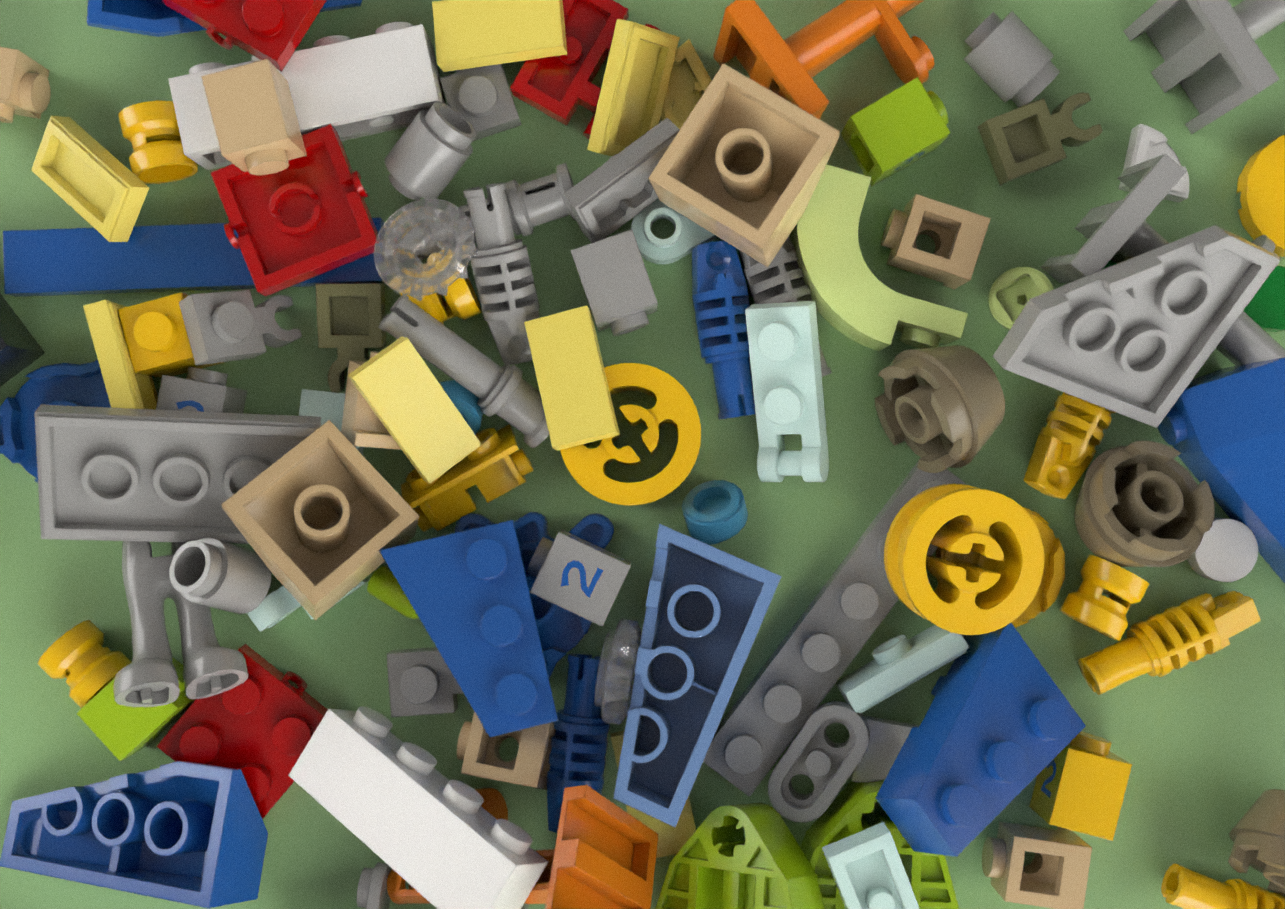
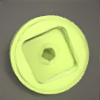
[989,267,1054,330]

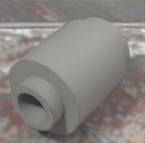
[963,11,1060,107]
[385,102,477,200]
[169,537,271,614]

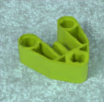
[800,780,959,909]
[655,802,824,909]

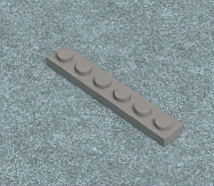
[703,458,967,797]

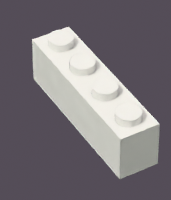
[168,22,446,170]
[288,706,548,909]

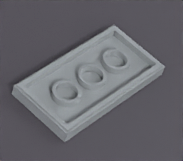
[35,405,321,544]

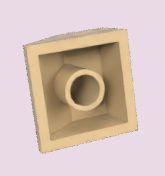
[648,63,840,267]
[221,420,419,621]

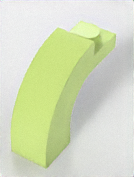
[789,164,968,351]

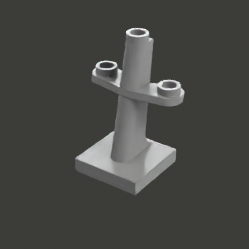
[1124,0,1285,134]
[1041,154,1285,366]

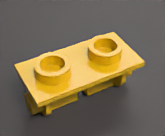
[401,424,534,532]

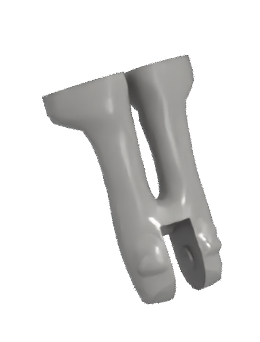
[113,541,248,707]

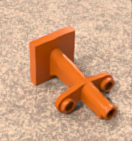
[713,0,935,119]
[387,785,659,909]

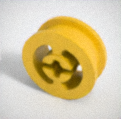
[560,363,701,506]
[884,483,1044,635]

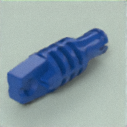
[692,240,756,420]
[547,653,610,833]

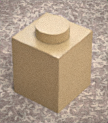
[201,59,307,175]

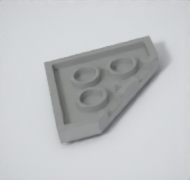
[993,225,1281,428]

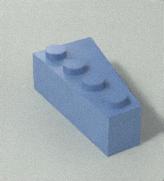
[613,524,782,827]

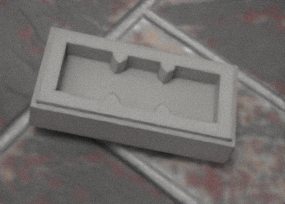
[563,118,680,243]

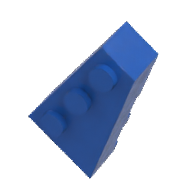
[379,520,558,737]
[875,623,1086,857]

